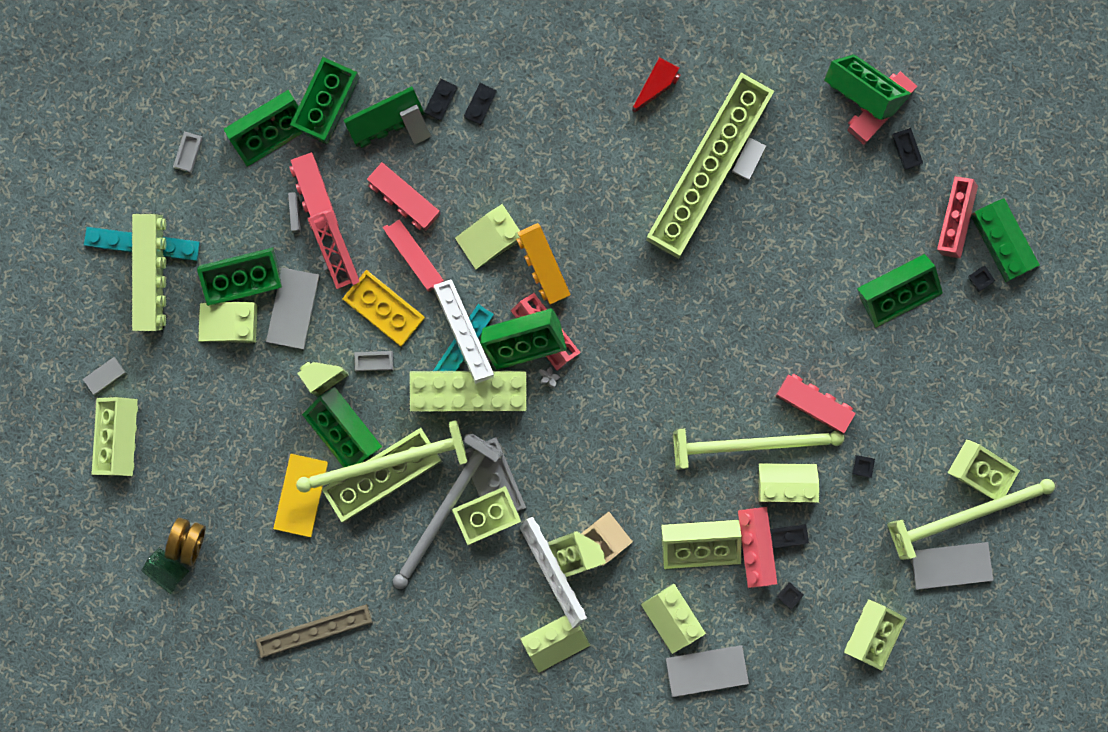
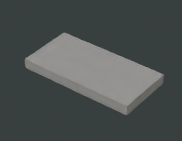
[266,268,320,350]
[465,437,526,512]
[911,542,993,590]
[665,645,749,697]

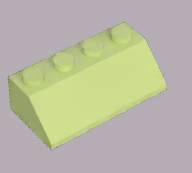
[92,397,138,476]
[661,520,741,569]

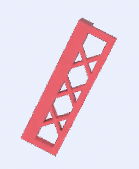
[308,209,360,289]
[383,219,444,292]
[511,293,580,371]

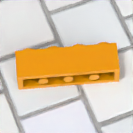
[516,223,571,304]

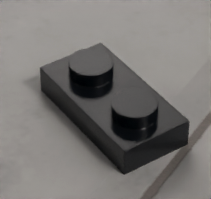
[424,78,458,121]
[464,83,497,125]
[892,128,923,171]
[770,524,809,548]

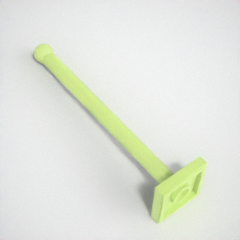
[296,420,467,493]
[673,429,844,470]
[887,479,1055,560]

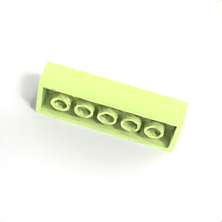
[132,214,166,331]
[410,371,526,411]
[322,428,442,523]

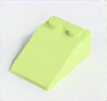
[455,204,520,269]
[198,302,257,343]
[948,440,1020,500]
[452,486,521,545]

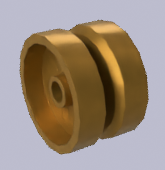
[165,518,206,566]

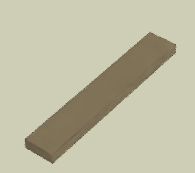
[256,604,373,658]

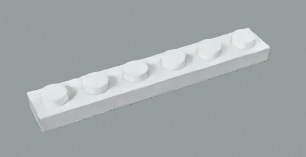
[434,279,494,384]
[520,517,587,628]

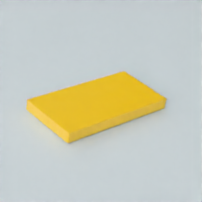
[342,270,425,347]
[273,454,328,537]

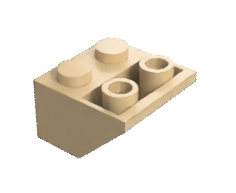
[581,512,633,566]

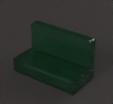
[141,547,189,594]

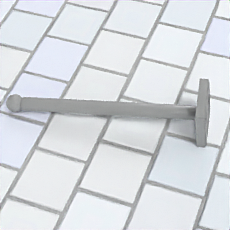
[393,434,503,589]

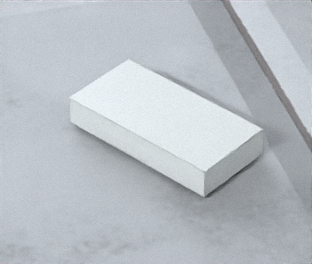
[732,138,766,180]

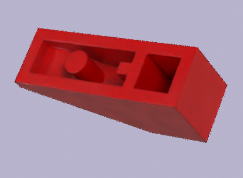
[632,57,680,112]

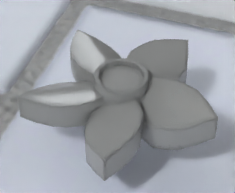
[318,250,340,270]
[539,367,560,388]

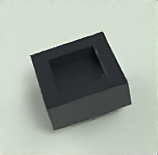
[968,265,996,292]
[852,455,875,478]
[776,582,804,609]

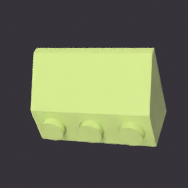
[297,362,349,397]
[758,464,819,503]
[548,531,606,577]
[641,584,706,654]
[844,599,906,671]
[521,615,590,673]

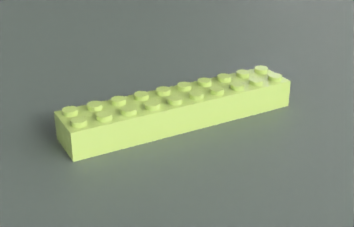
[646,73,774,259]

